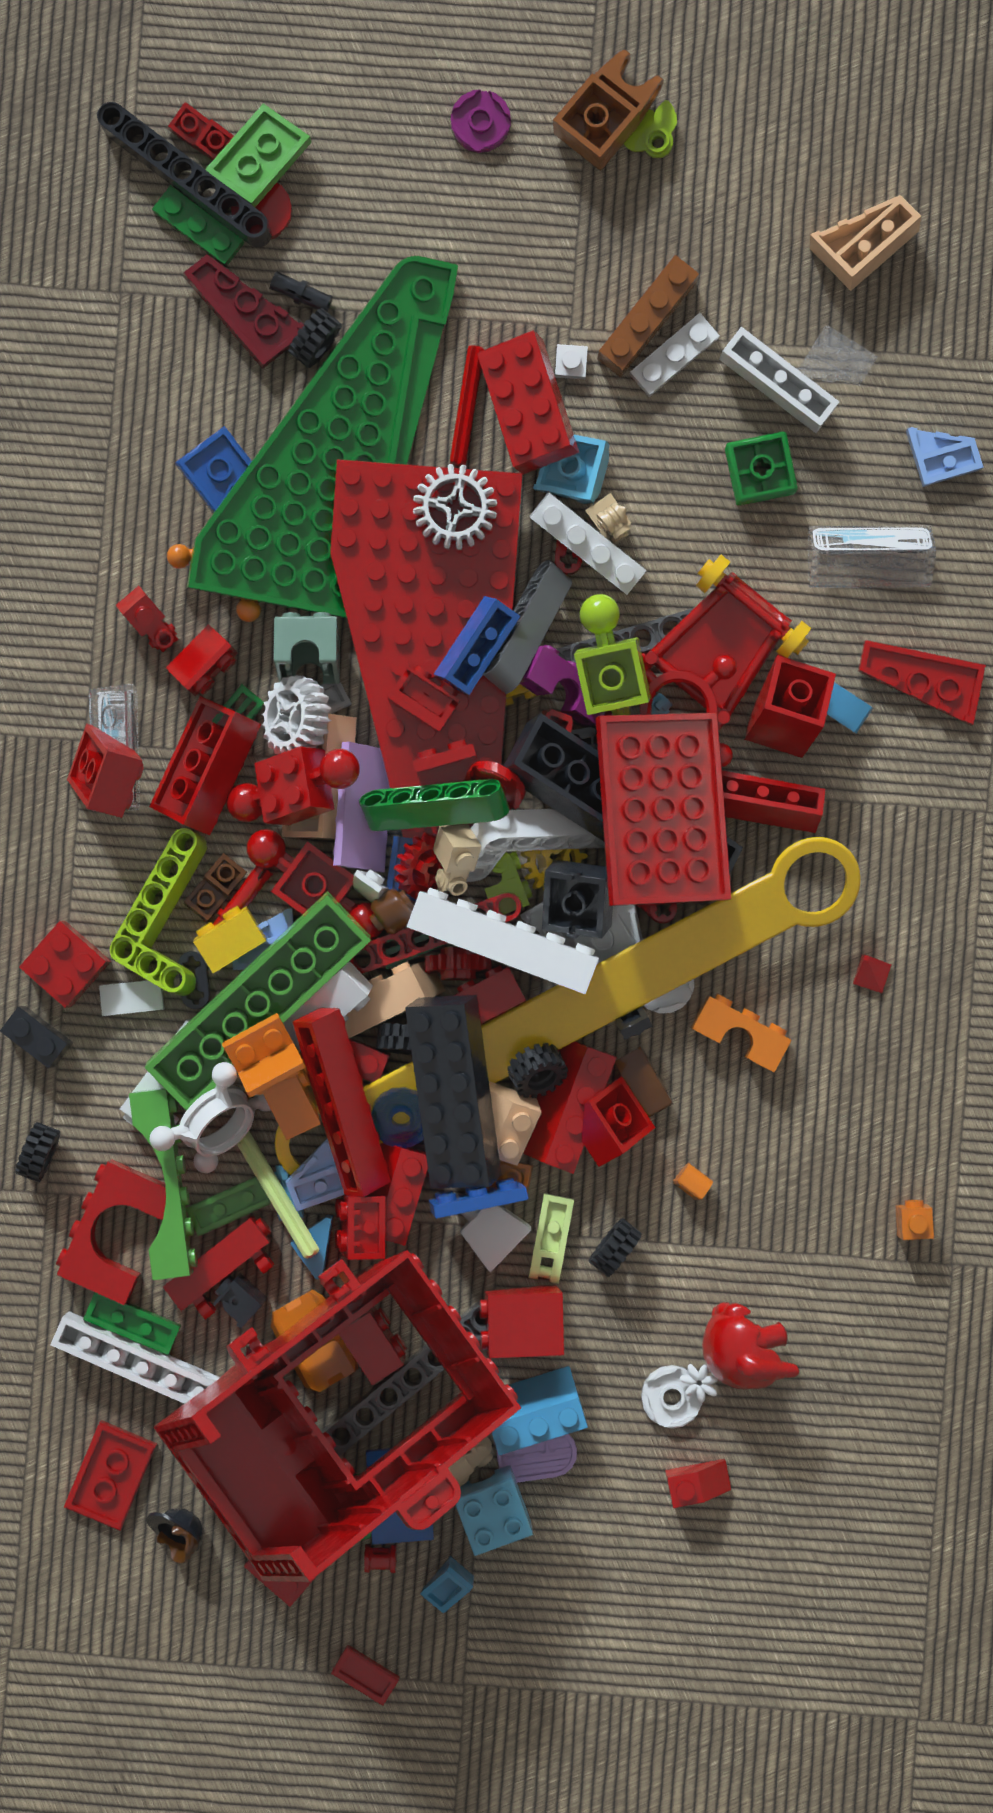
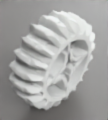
[413,464,497,550]
[261,675,331,754]

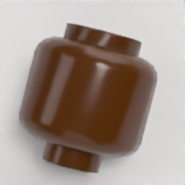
[369,889,414,935]

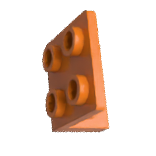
[222,1013,306,1097]

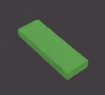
[186,1177,272,1236]

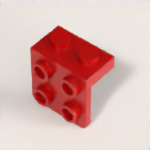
[413,739,478,786]

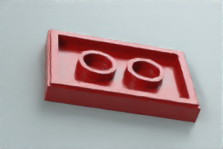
[64,1420,157,1531]

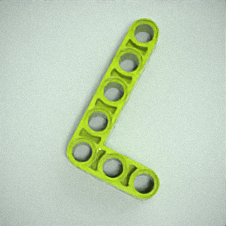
[110,828,207,996]

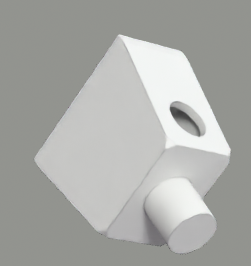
[460,1206,531,1272]

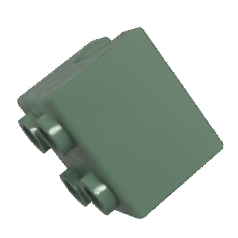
[274,612,341,684]

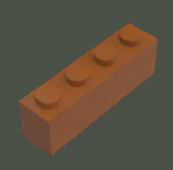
[597,255,699,378]

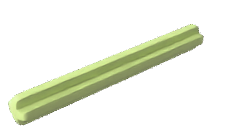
[237,1131,319,1259]

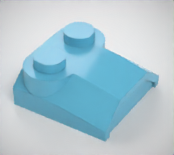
[533,435,609,504]

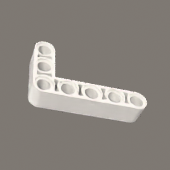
[467,809,605,882]

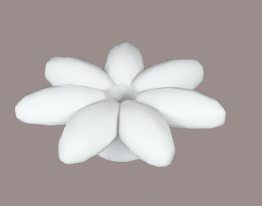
[680,1364,718,1403]

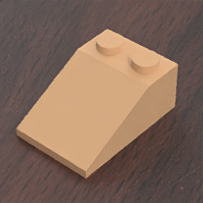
[489,1081,541,1166]

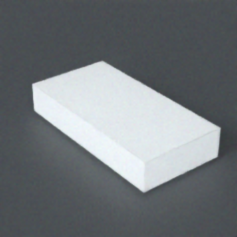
[99,980,165,1016]

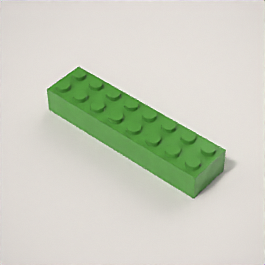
[145,891,371,1111]

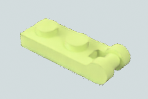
[528,1193,574,1284]

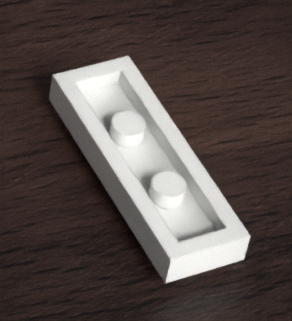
[630,313,720,397]

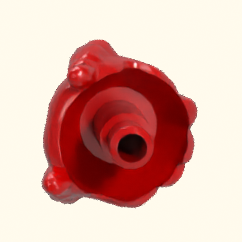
[702,1302,800,1389]

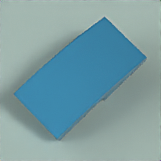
[827,682,873,733]

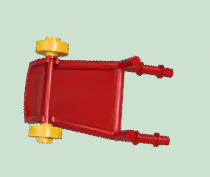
[604,554,811,731]

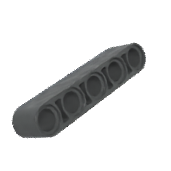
[483,560,572,694]

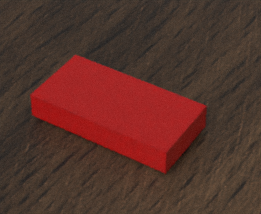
[331,1645,400,1706]

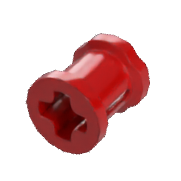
[364,1544,397,1573]

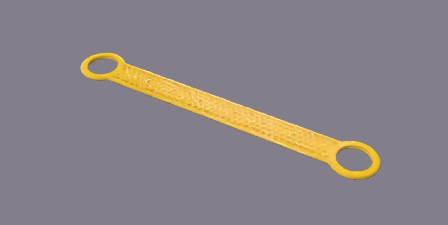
[275,837,861,1175]

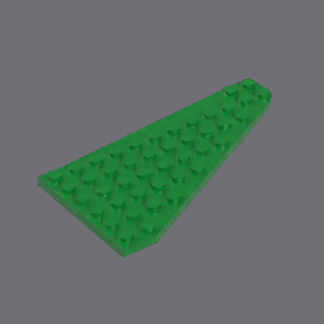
[187,256,458,619]

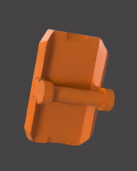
[271,1290,358,1392]

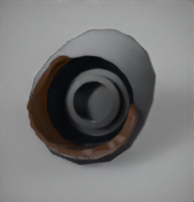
[146,1509,202,1564]

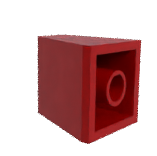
[744,655,836,758]
[480,1285,564,1358]

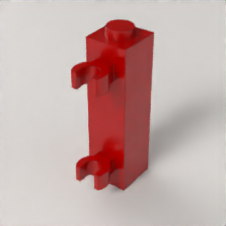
[163,1215,275,1320]

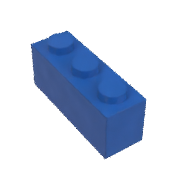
[434,596,520,695]

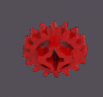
[394,832,444,899]
[425,947,492,981]

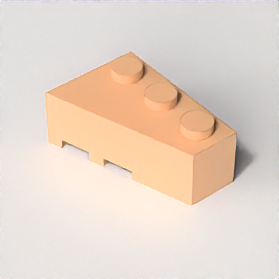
[810,195,921,291]
[345,960,446,1038]

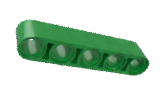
[359,779,510,831]

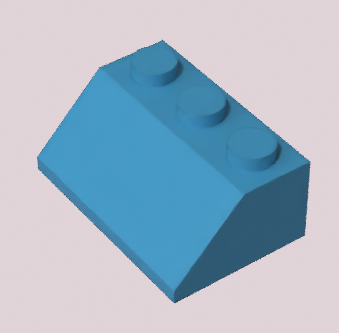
[492,1366,588,1455]

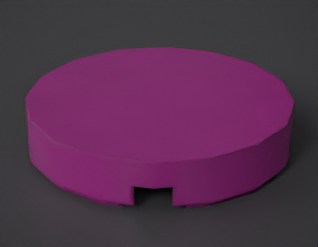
[451,89,511,153]

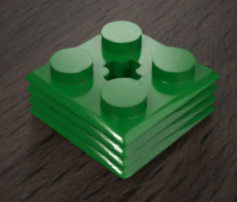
[725,431,798,506]

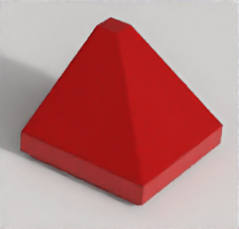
[852,955,892,993]

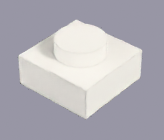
[555,344,588,379]

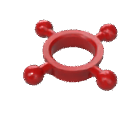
[640,653,737,768]

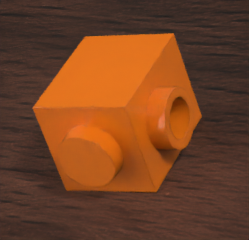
[896,1200,934,1240]

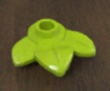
[624,100,677,158]

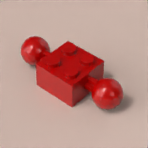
[226,746,360,826]
[246,829,383,940]

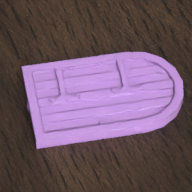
[496,1434,577,1483]

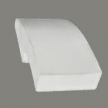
[353,869,390,903]

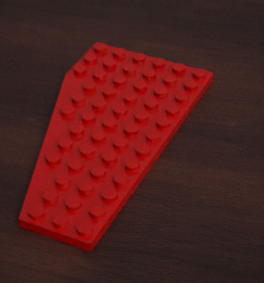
[330,459,523,839]

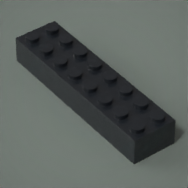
[504,713,743,906]

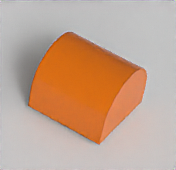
[673,1163,713,1200]

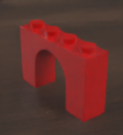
[56,1159,166,1305]

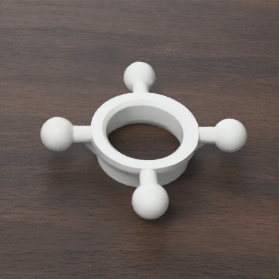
[150,1062,271,1173]

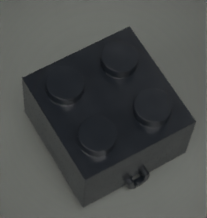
[542,859,613,939]

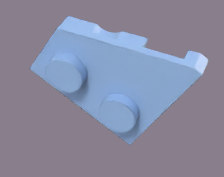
[906,427,983,487]

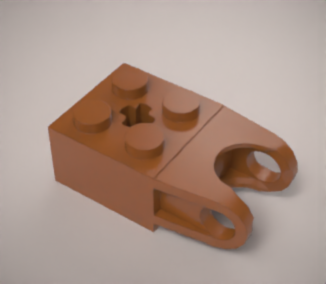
[553,50,664,171]

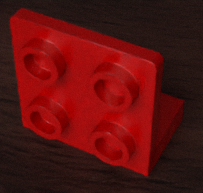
[335,1195,386,1260]

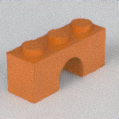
[690,994,792,1072]

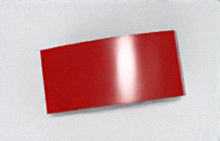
[167,102,234,160]

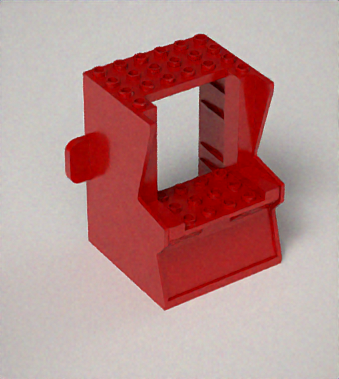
[153,1250,521,1582]

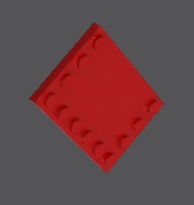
[596,713,731,906]

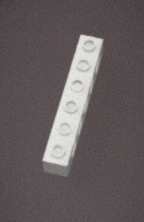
[50,1311,220,1404]

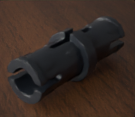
[269,271,333,312]

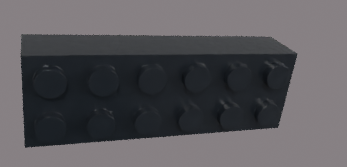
[405,995,501,1188]

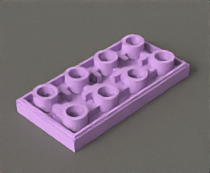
[333,742,390,873]

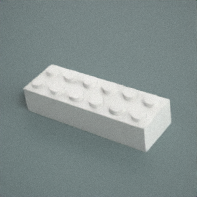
[407,888,599,994]

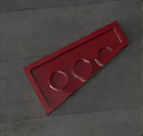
[183,255,304,369]

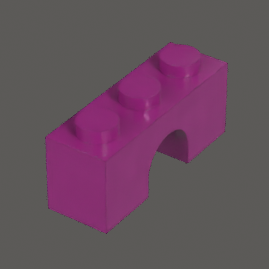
[519,645,606,727]

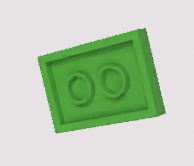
[205,103,312,207]

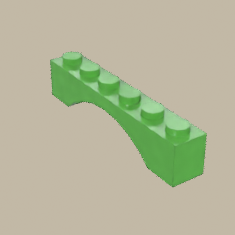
[129,1088,198,1280]

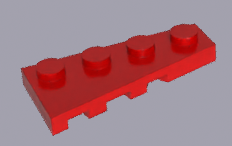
[858,640,986,726]

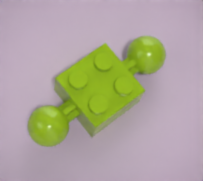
[574,594,651,715]

